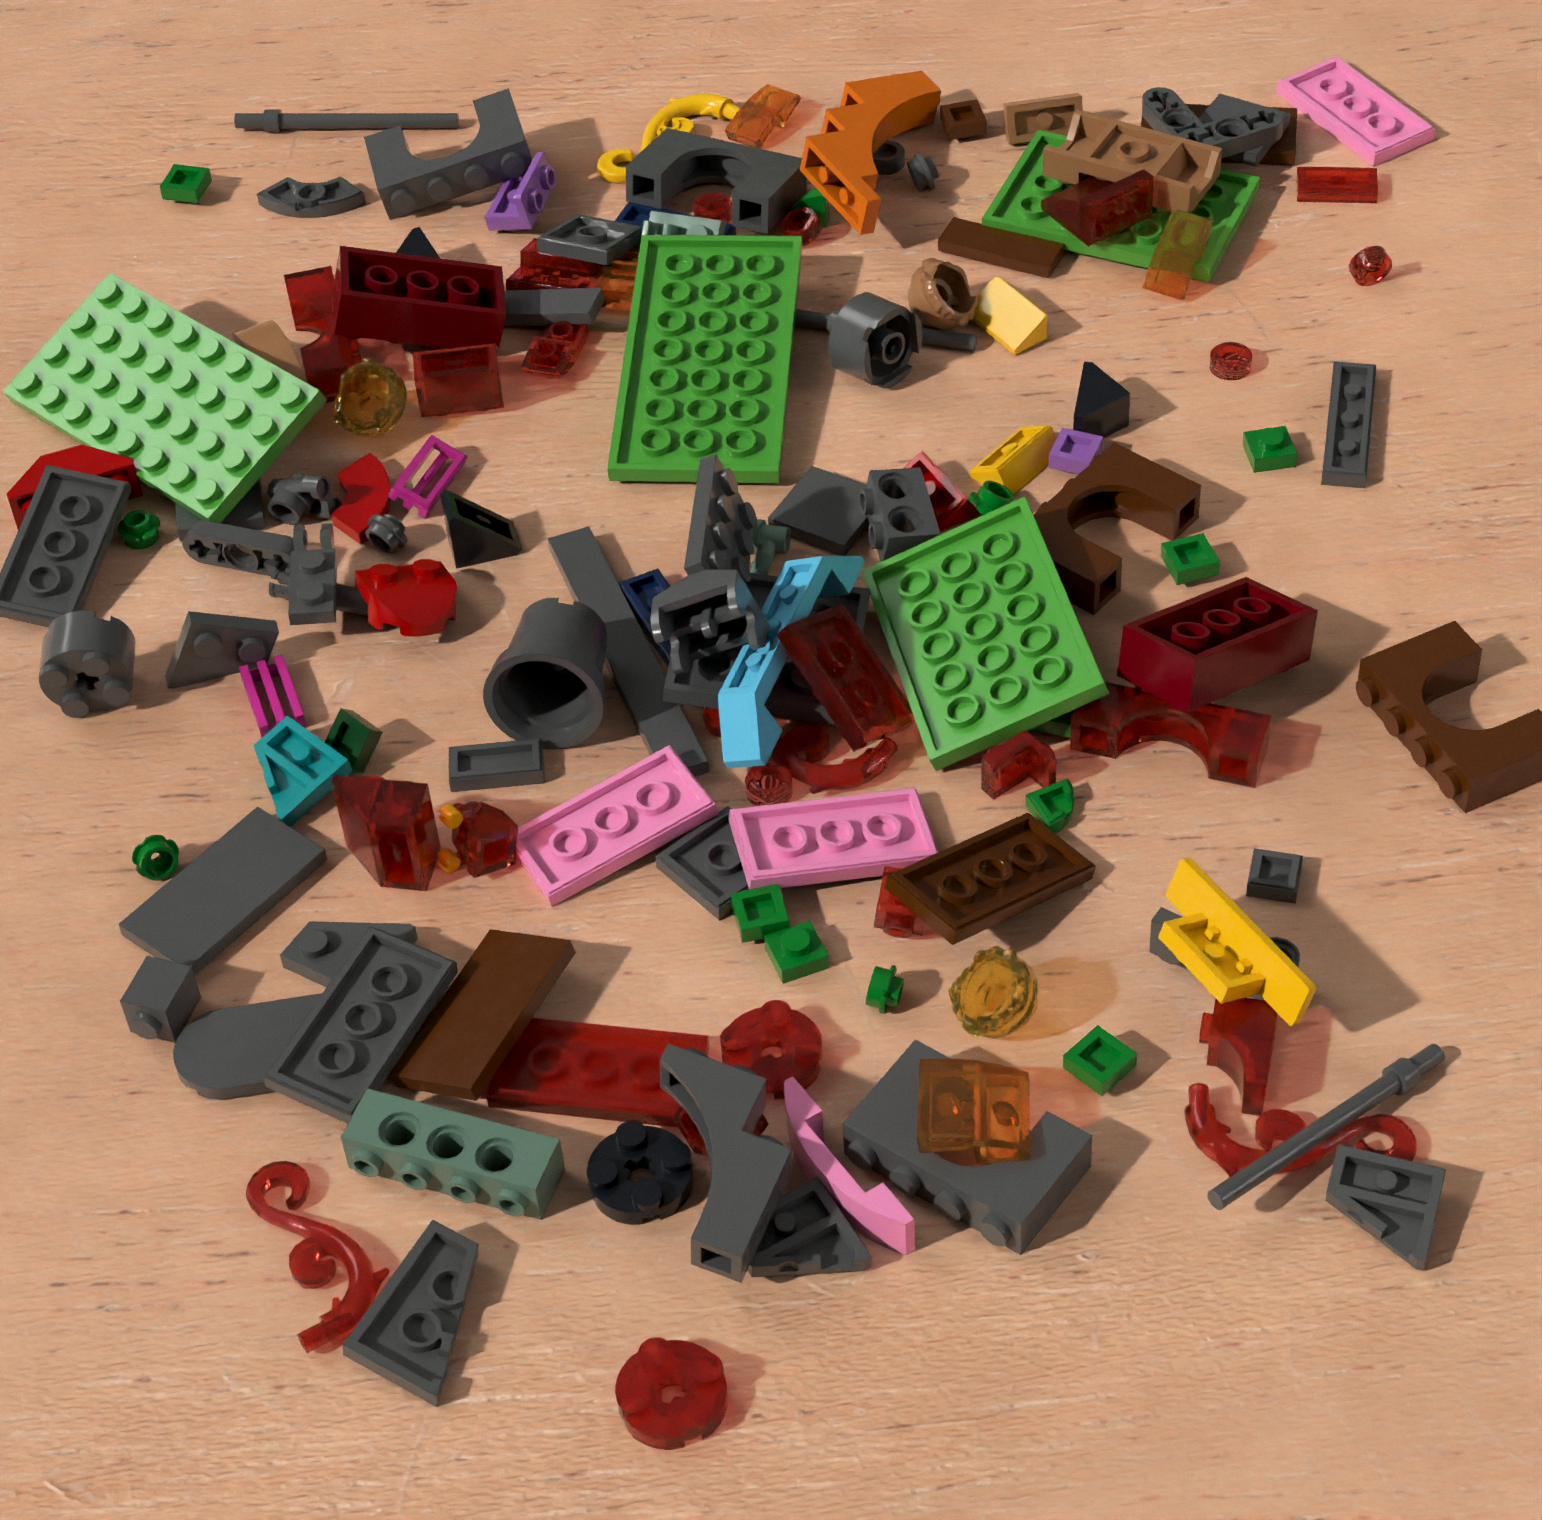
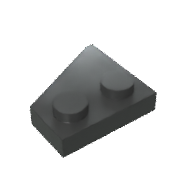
[165,611,279,689]
[280,921,418,987]
[1326,1144,1446,1271]
[747,1177,872,1277]

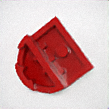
[355,559,457,637]

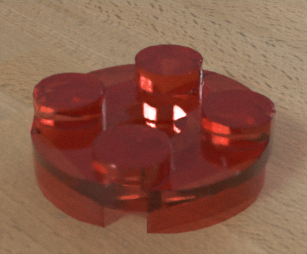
[720,1000,823,1100]
[615,1337,729,1450]

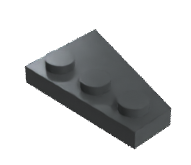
[343,1219,479,1407]

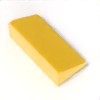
[972,276,1048,355]
[969,425,1057,495]

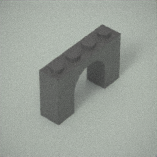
[364,88,532,220]
[626,128,807,234]
[842,1039,1092,1255]

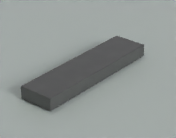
[1321,361,1376,488]

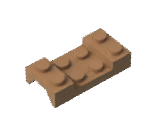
[1042,109,1222,216]

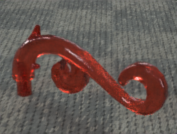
[703,707,898,794]
[1184,1083,1417,1177]
[246,1161,389,1353]

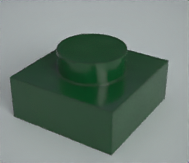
[325,708,383,773]

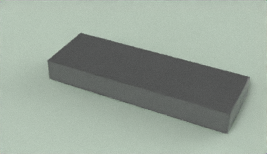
[504,288,605,327]

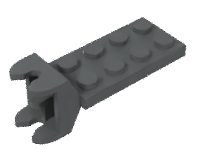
[650,454,769,675]

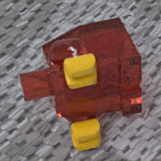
[437,801,518,878]

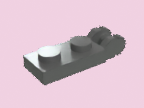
[288,523,337,625]

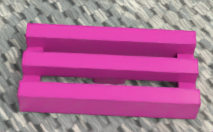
[388,435,468,519]
[239,655,307,737]

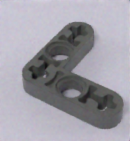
[1142,87,1284,159]

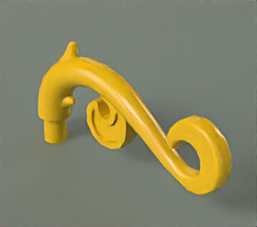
[597,93,746,183]

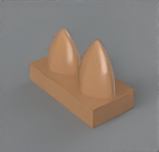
[1003,93,1083,144]

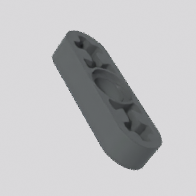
[182,520,294,576]

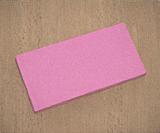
[1276,56,1436,167]
[504,745,718,907]
[729,788,939,890]

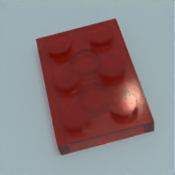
[776,604,916,752]

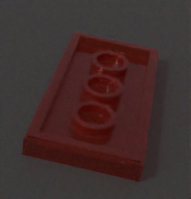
[486,1018,709,1129]

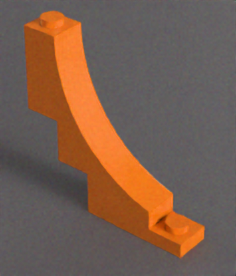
[800,70,942,235]

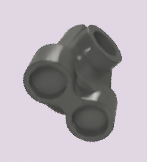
[267,473,342,525]

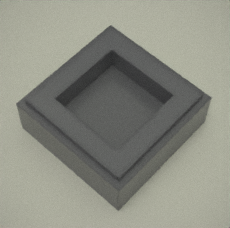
[1246,848,1303,904]

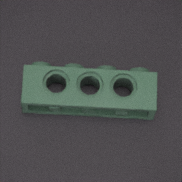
[341,1088,565,1220]

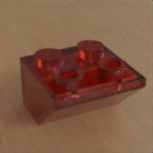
[413,343,504,417]
[331,775,441,891]

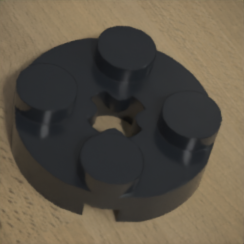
[587,1121,693,1225]

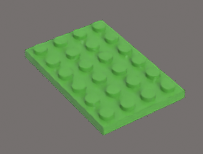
[982,130,1260,282]
[862,496,1110,771]

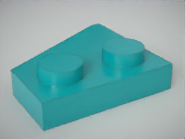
[254,715,353,827]

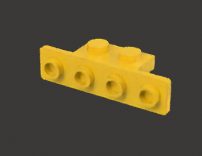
[1158,857,1316,1026]

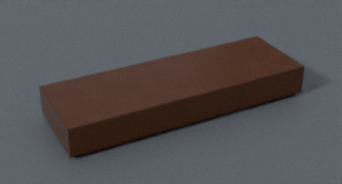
[938,217,1064,278]

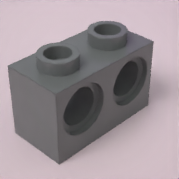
[859,467,941,562]

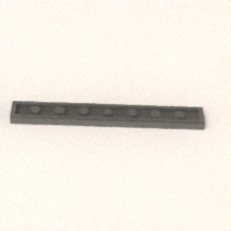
[548,526,709,777]

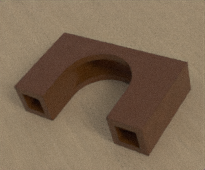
[1034,443,1201,615]
[1356,621,1542,813]

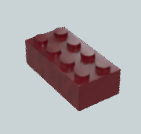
[333,246,506,354]
[1117,577,1318,712]

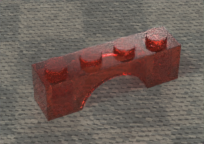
[284,266,366,403]
[1070,682,1271,788]

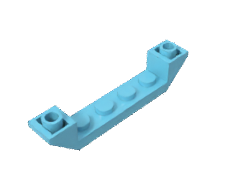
[718,555,865,768]

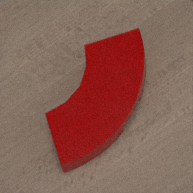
[331,453,391,545]

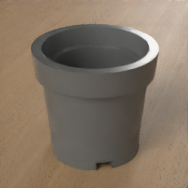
[483,598,607,749]

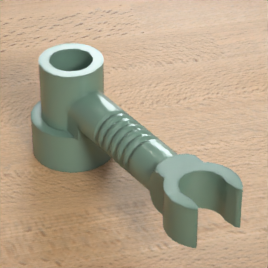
[750,519,791,575]

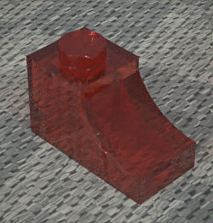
[1199,997,1278,1116]

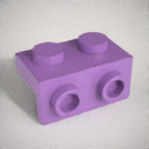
[485,152,556,232]

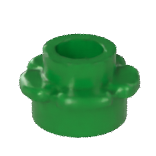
[117,510,160,549]
[132,835,179,881]
[866,965,904,1014]

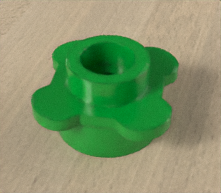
[969,481,1015,515]

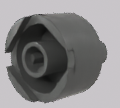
[827,292,923,388]
[39,610,136,718]

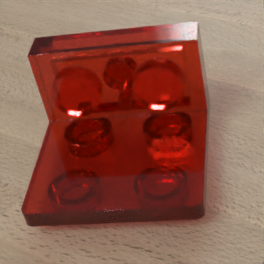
[1041,169,1154,247]

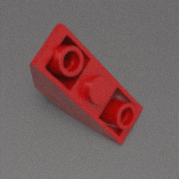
[7,445,143,530]

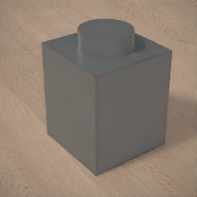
[120,956,201,1043]

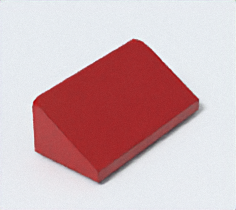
[904,450,979,532]

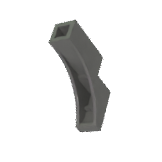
[659,1043,792,1283]

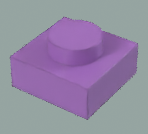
[1049,427,1103,474]

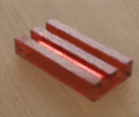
[1296,167,1378,203]

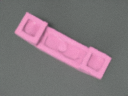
[784,1076,915,1255]

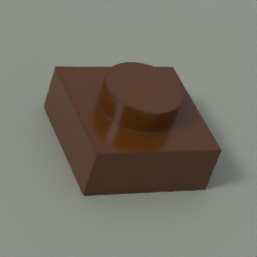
[940,99,987,140]

